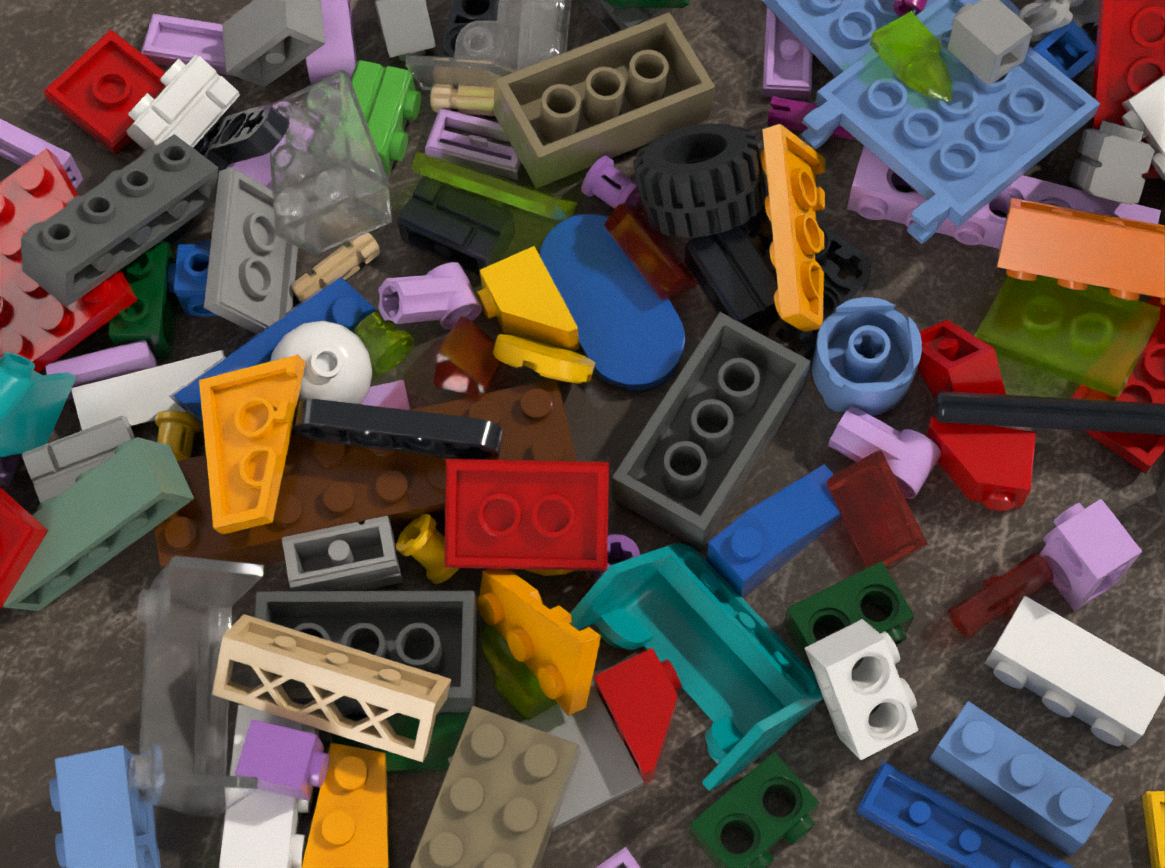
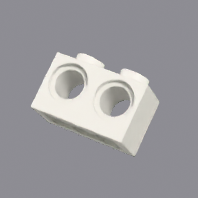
[805,619,919,760]

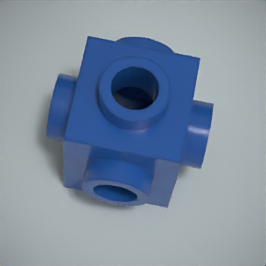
[168,240,219,316]

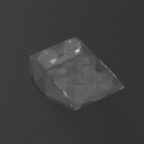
[270,70,392,255]

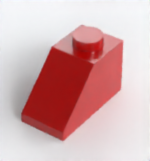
[917,319,1006,400]
[924,416,1036,511]
[594,648,682,785]

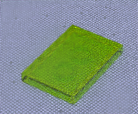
[411,152,577,220]
[974,275,1161,398]

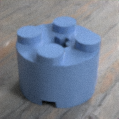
[812,297,922,416]

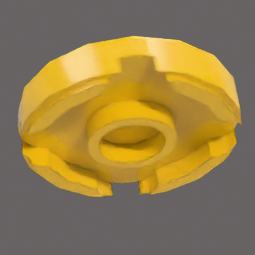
[492,334,596,384]

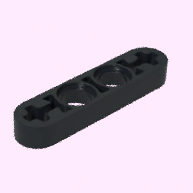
[294,399,504,459]

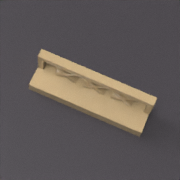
[212,614,451,762]

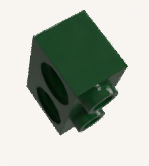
[108,243,178,360]
[783,561,915,673]
[689,752,820,868]

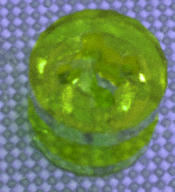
[353,310,415,373]

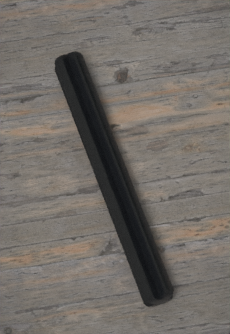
[935,391,1165,435]

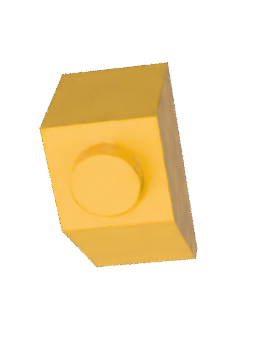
[476,246,579,351]

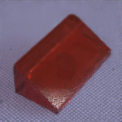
[604,203,699,301]
[433,316,503,396]
[826,450,928,568]

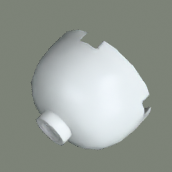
[270,321,372,418]

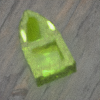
[870,11,952,102]
[481,625,558,721]

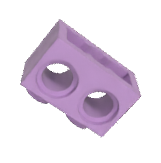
[1036,499,1142,612]

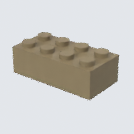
[493,12,715,189]
[410,706,581,868]

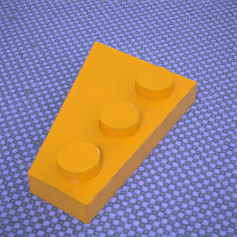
[199,355,306,535]
[477,568,601,716]

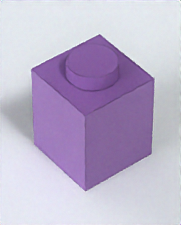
[235,719,329,801]

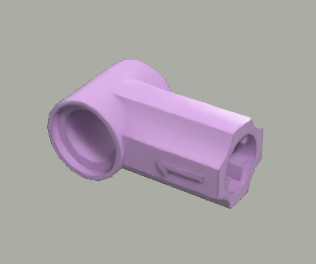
[378,262,482,329]
[828,406,941,499]

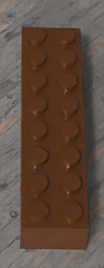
[154,379,577,585]

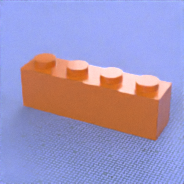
[997,198,1165,305]

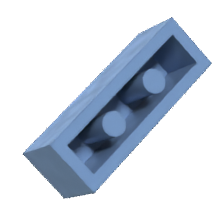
[929,701,1113,857]

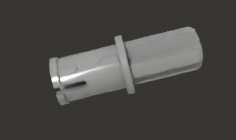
[1016,0,1073,42]

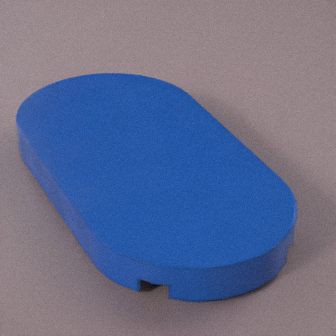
[539,214,685,392]

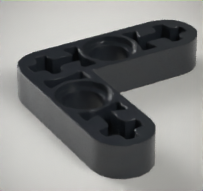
[162,104,290,245]
[744,194,871,360]

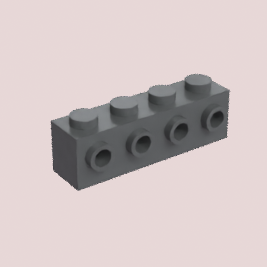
[20,134,218,307]

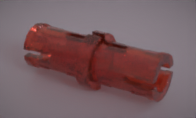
[947,552,1054,638]

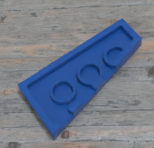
[169,277,378,426]

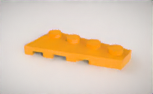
[760,124,825,333]
[302,743,389,868]

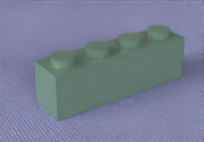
[3,437,194,611]

